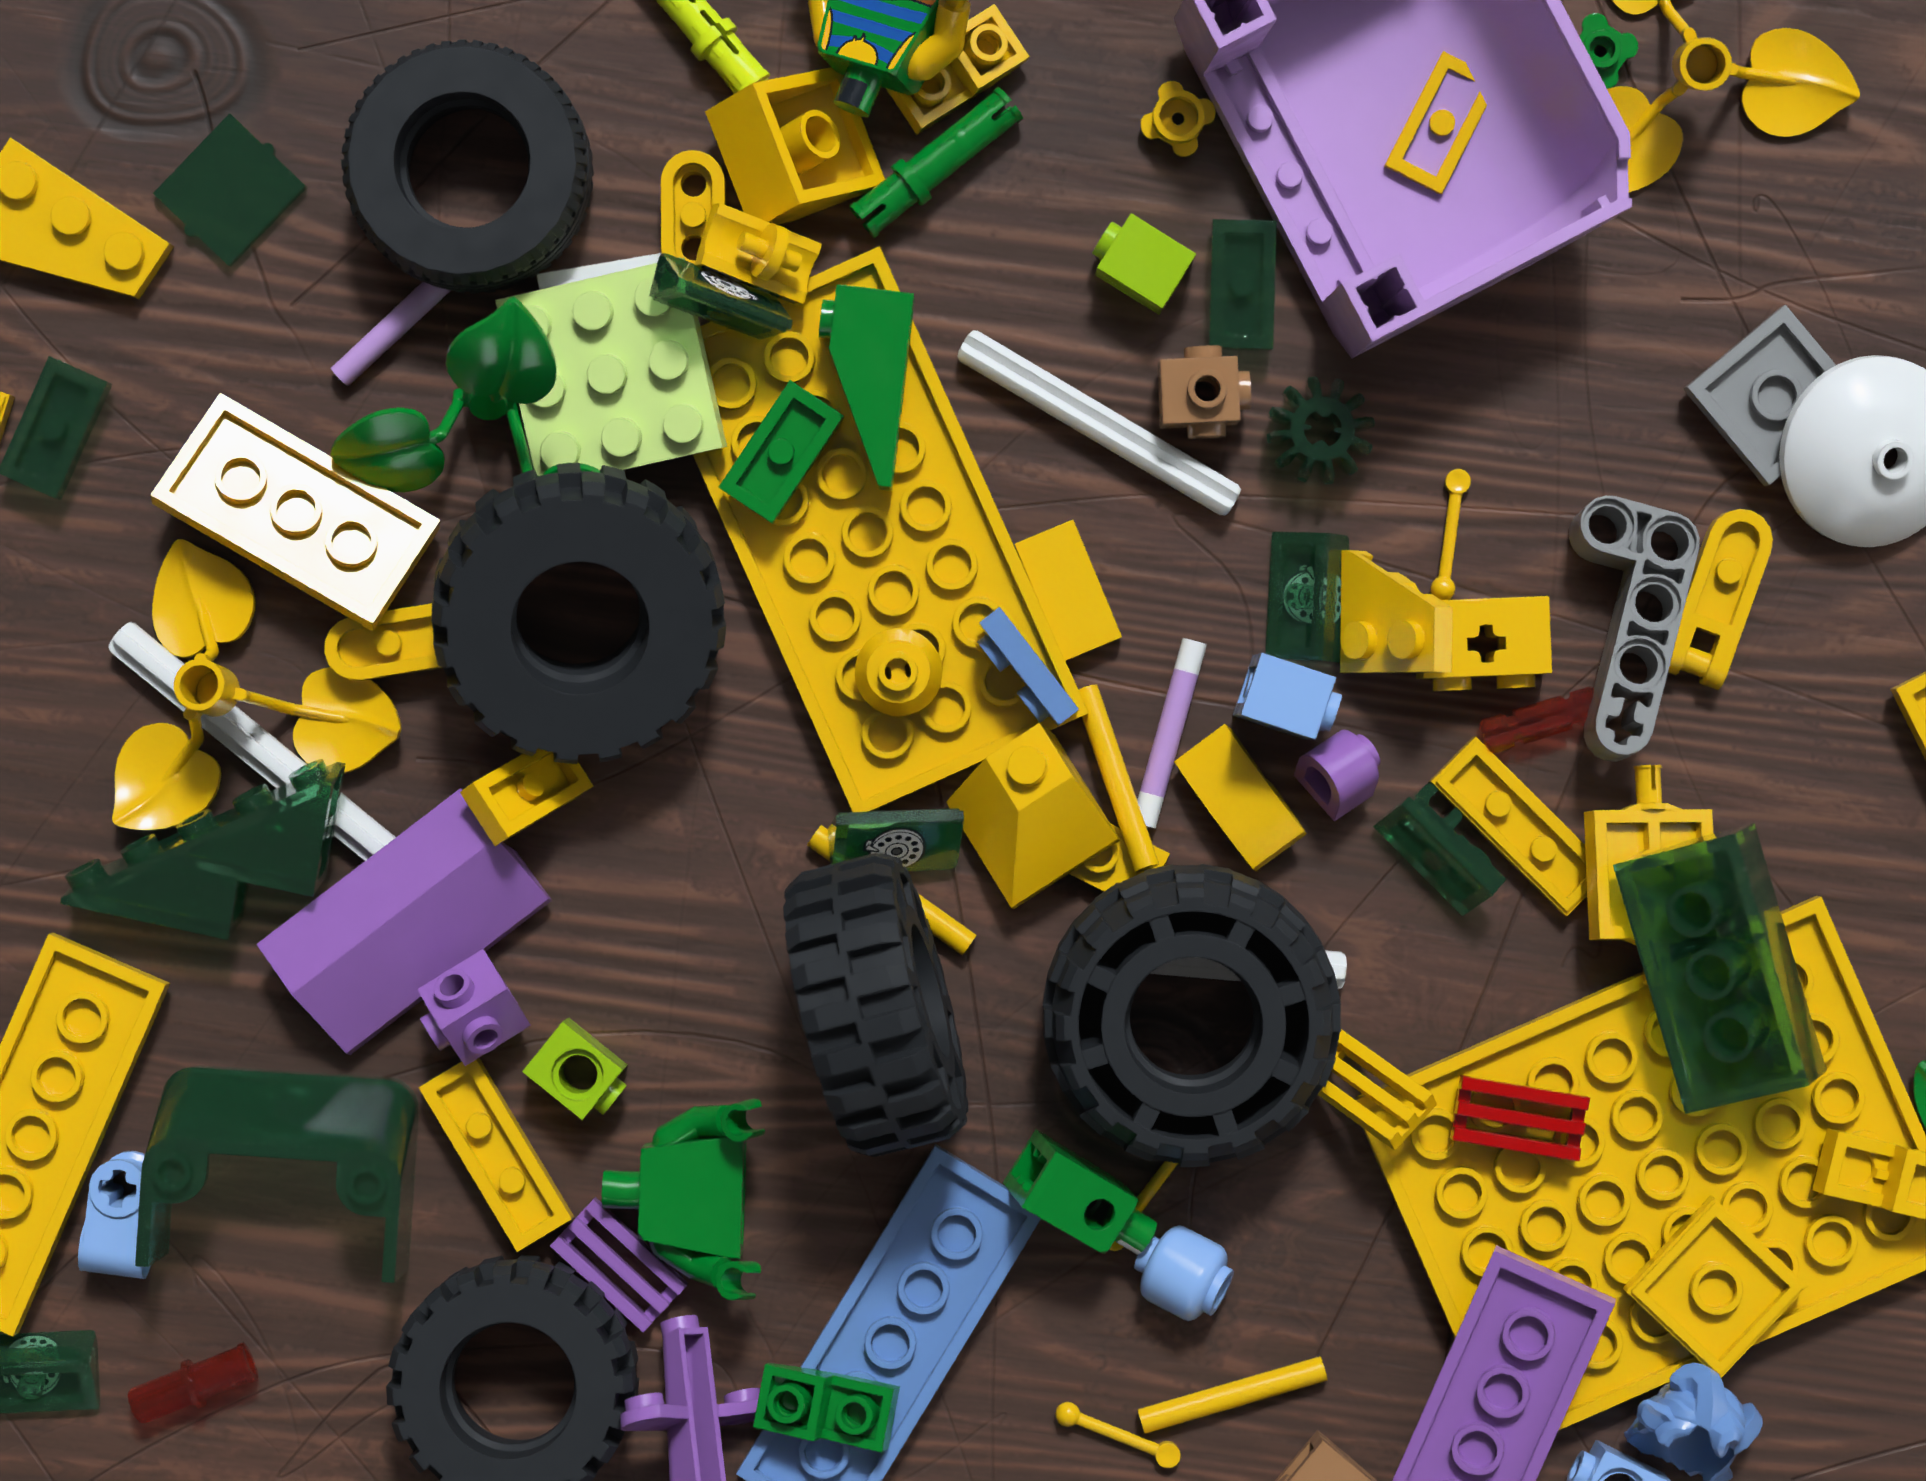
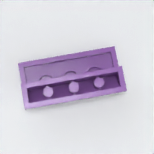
[256,788,552,1055]

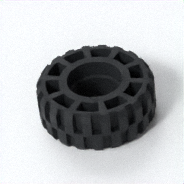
[432,463,726,764]
[783,853,968,1157]

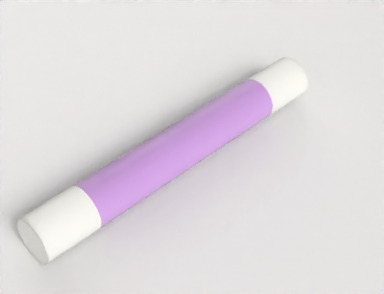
[1137,638,1207,828]

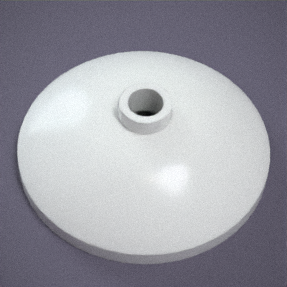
[1779,355,1926,547]

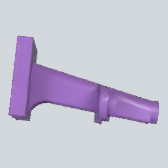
[620,1315,760,1481]

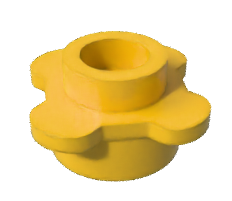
[1140,81,1216,157]

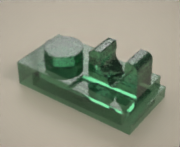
[1373,783,1507,916]

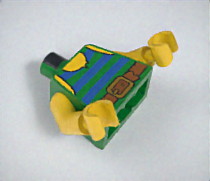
[808,0,971,117]

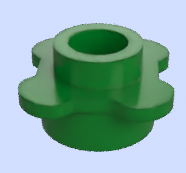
[1579,13,1638,89]

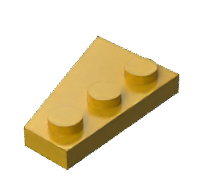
[0,137,174,299]

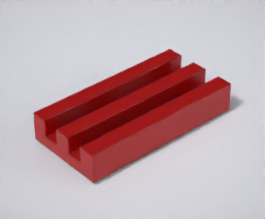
[1450,1075,1590,1161]

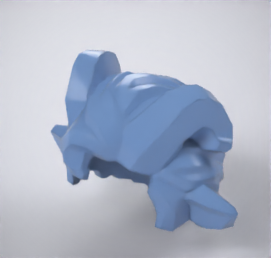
[1624,1362,1763,1481]

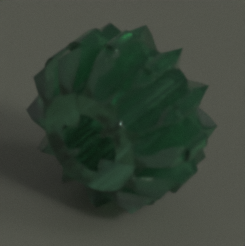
[1265,376,1375,486]

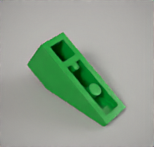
[819,284,915,491]

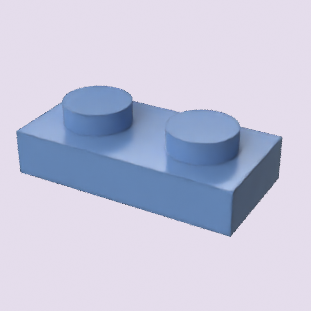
[977,607,1079,726]

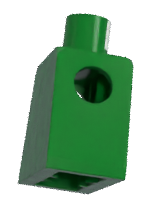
[1003,1129,1157,1255]

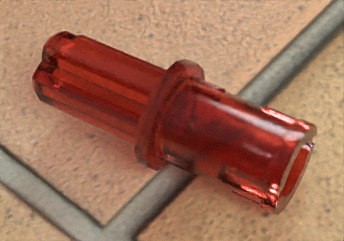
[128,1342,258,1423]

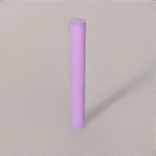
[331,282,451,386]

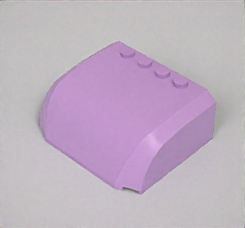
[1174,0,1632,358]

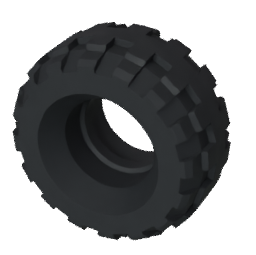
[1043,864,1341,1167]

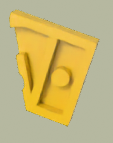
[1340,550,1452,673]

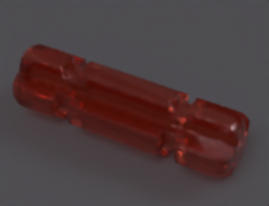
[1479,686,1594,753]

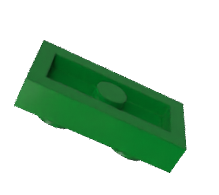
[718,380,844,524]

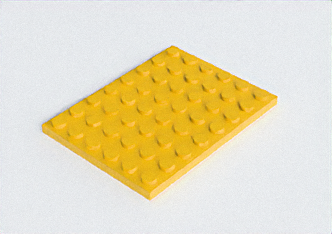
[1353,896,1926,1431]

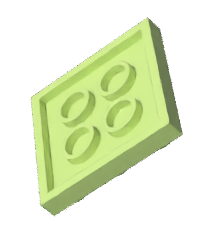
[495,258,727,476]

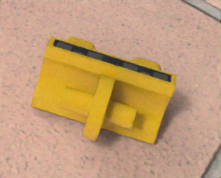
[694,203,822,306]

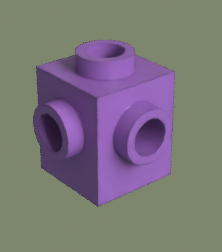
[417,949,531,1066]

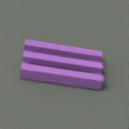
[550,1197,688,1333]

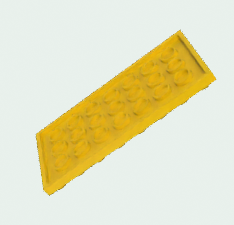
[693,246,1089,818]

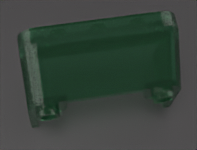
[135,1065,419,1283]

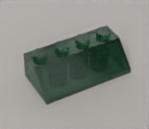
[1613,823,1827,1114]

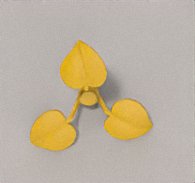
[1607,0,1860,192]
[112,539,402,831]

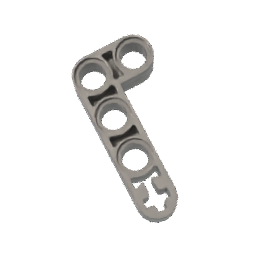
[1569,495,1700,762]

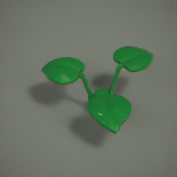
[330,297,600,493]

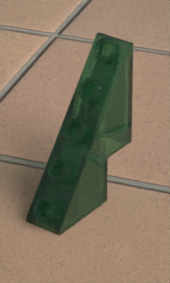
[60,759,346,940]

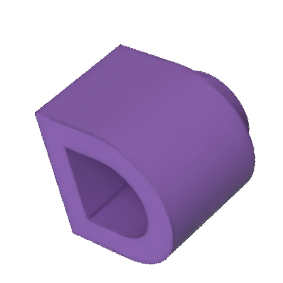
[1294,730,1380,821]

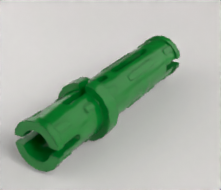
[849,87,1023,238]

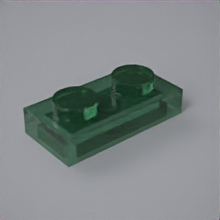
[1208,219,1277,351]
[0,356,113,500]

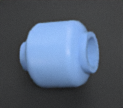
[1134,1225,1234,1321]

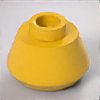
[855,628,943,716]

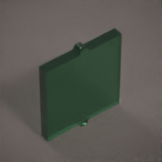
[153,113,307,267]

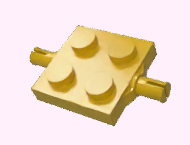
[1584,765,1718,984]

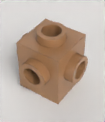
[1157,345,1251,439]

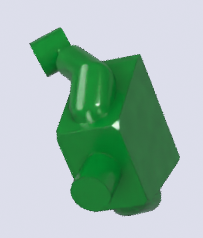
[602,1098,765,1300]

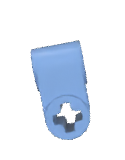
[78,1151,160,1279]

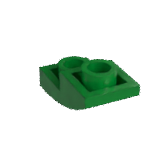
[753,1363,900,1453]

